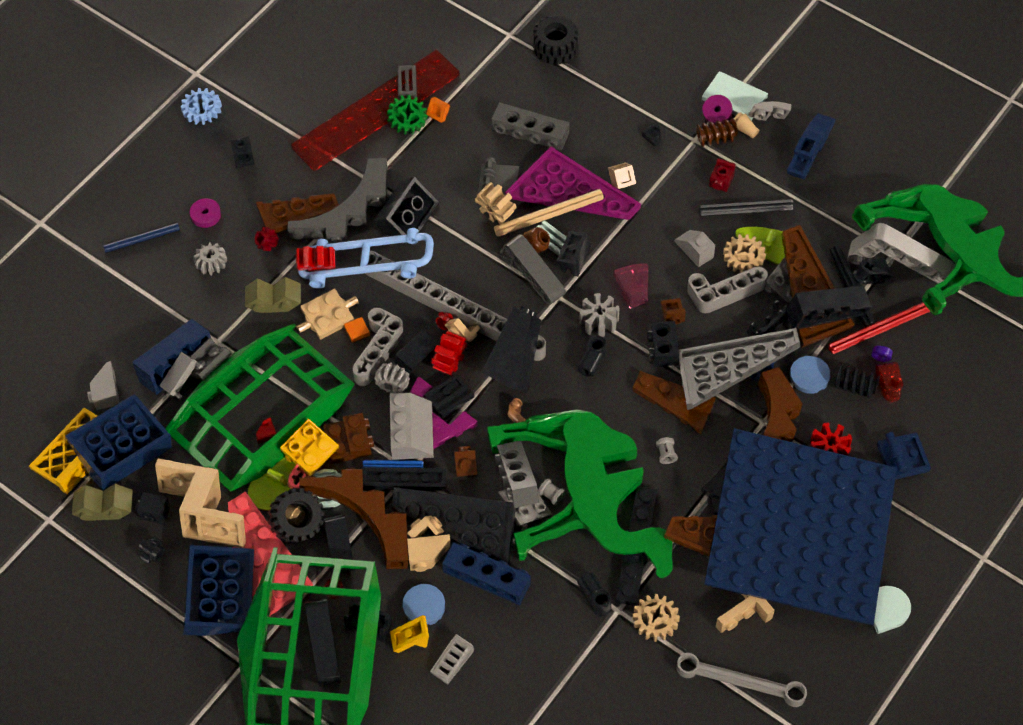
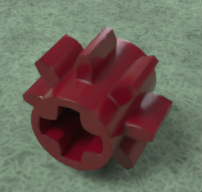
[254,227,278,251]

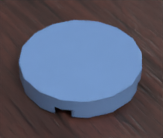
[790,356,830,394]
[402,584,445,625]

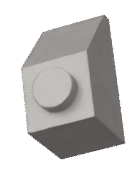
[674,230,715,267]
[87,361,120,410]

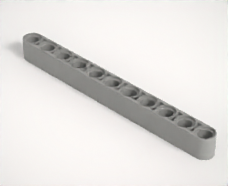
[365,251,546,361]

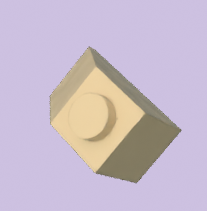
[407,534,451,572]

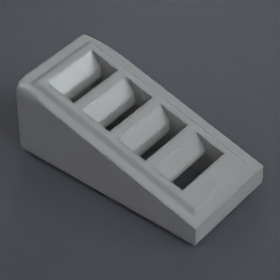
[430,634,474,685]

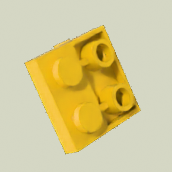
[280,419,339,476]

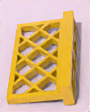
[29,408,98,494]

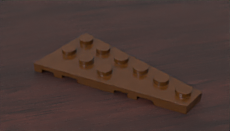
[781,225,855,348]

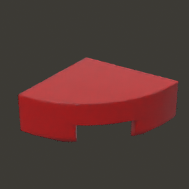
[256,417,277,444]

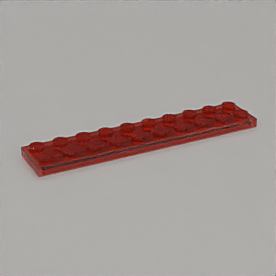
[291,49,459,171]

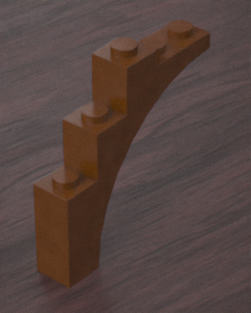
[725,367,803,471]
[299,468,408,569]

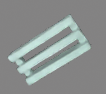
[537,220,566,256]

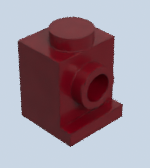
[709,158,736,192]

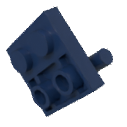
[877,432,931,479]

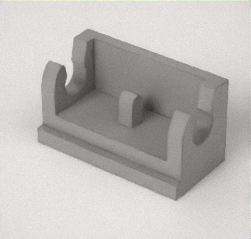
[159,352,202,399]

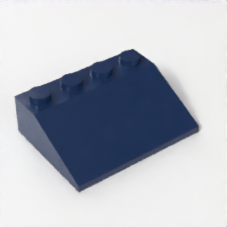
[65,394,172,491]
[183,545,254,636]

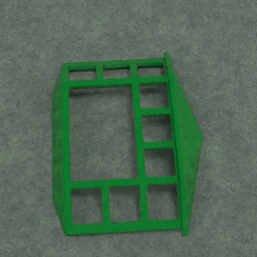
[166,324,355,492]
[237,547,381,725]

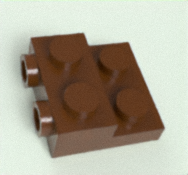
[323,413,374,464]

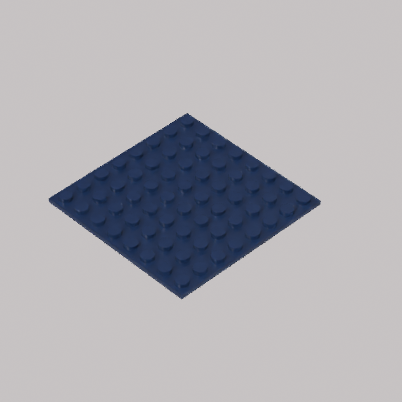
[704,428,897,626]

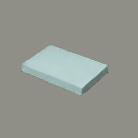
[701,71,768,121]

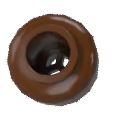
[523,227,550,253]

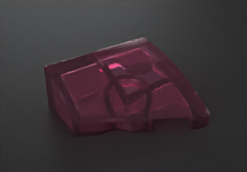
[613,263,648,309]

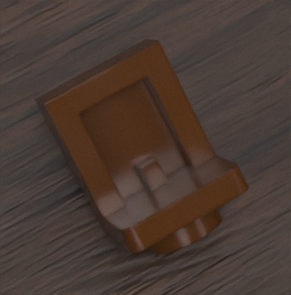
[660,298,686,324]
[454,446,477,477]

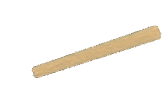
[494,189,604,237]

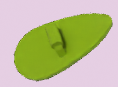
[735,227,785,265]
[248,457,297,511]

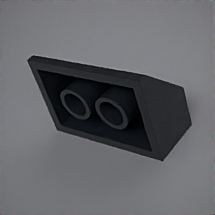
[373,176,439,245]

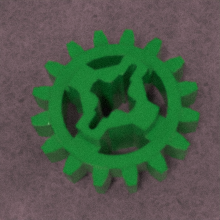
[387,95,428,135]

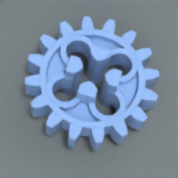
[181,88,222,125]

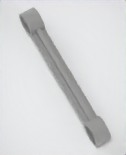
[677,653,807,707]

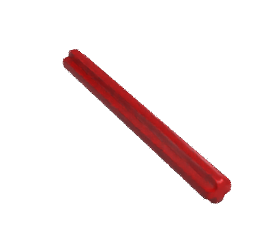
[828,302,930,354]

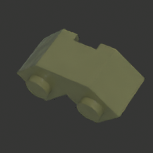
[245,277,301,313]
[72,484,133,521]

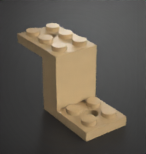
[155,459,246,548]

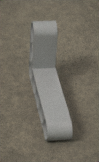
[848,223,955,284]

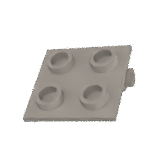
[498,490,552,530]

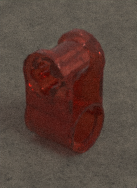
[876,362,903,402]

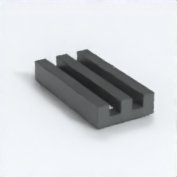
[397,65,417,99]

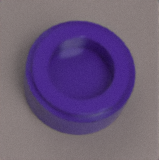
[871,346,893,362]

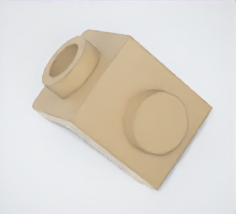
[445,318,480,342]
[407,516,444,538]

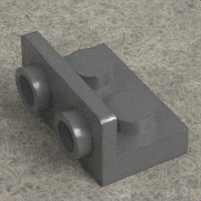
[190,338,231,380]

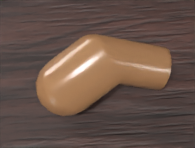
[508,398,526,423]

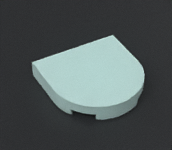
[873,586,911,634]

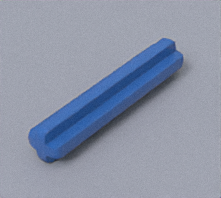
[363,459,424,468]

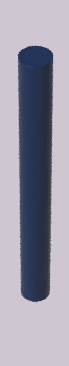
[103,223,180,253]

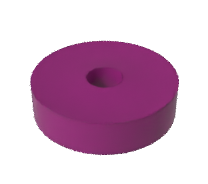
[702,95,733,124]
[190,198,221,228]

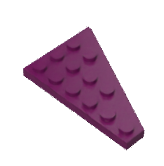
[505,147,641,220]

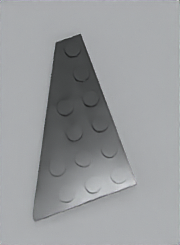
[679,328,800,410]

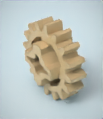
[723,234,766,273]
[632,594,680,642]

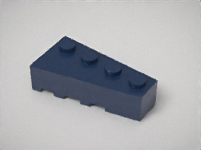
[132,319,211,395]

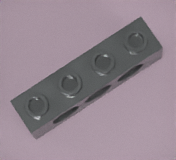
[492,102,569,151]
[495,441,539,508]

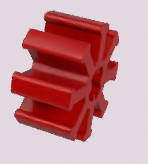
[296,246,335,272]
[431,331,467,376]
[810,422,852,456]

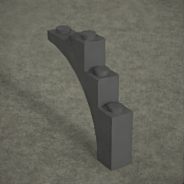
[288,158,388,244]

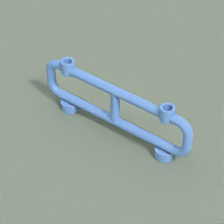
[298,228,434,289]

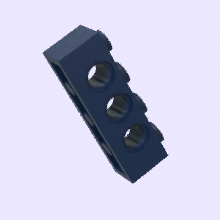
[442,542,531,605]

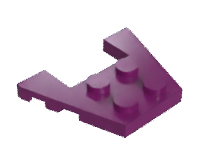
[410,377,478,449]

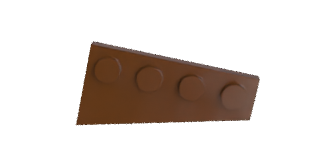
[256,193,339,233]

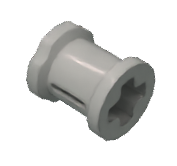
[656,437,678,464]
[538,479,565,505]

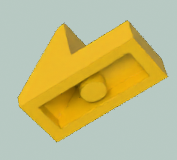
[390,615,429,653]

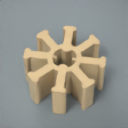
[475,182,517,224]

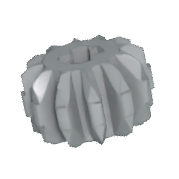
[194,242,227,276]
[374,362,410,394]

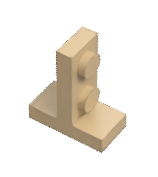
[716,594,775,633]

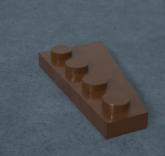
[633,371,716,434]

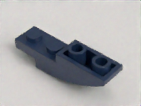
[787,113,836,180]

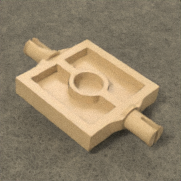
[296,289,359,340]

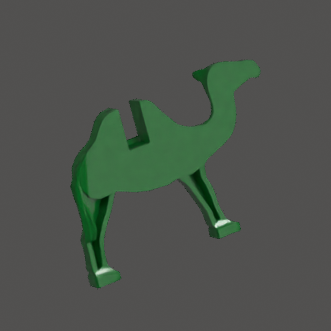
[852,184,1023,315]
[487,410,673,579]

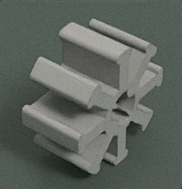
[579,293,619,337]

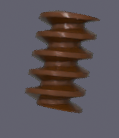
[696,118,738,147]

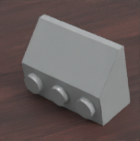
[390,393,434,460]

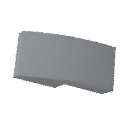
[748,101,791,121]

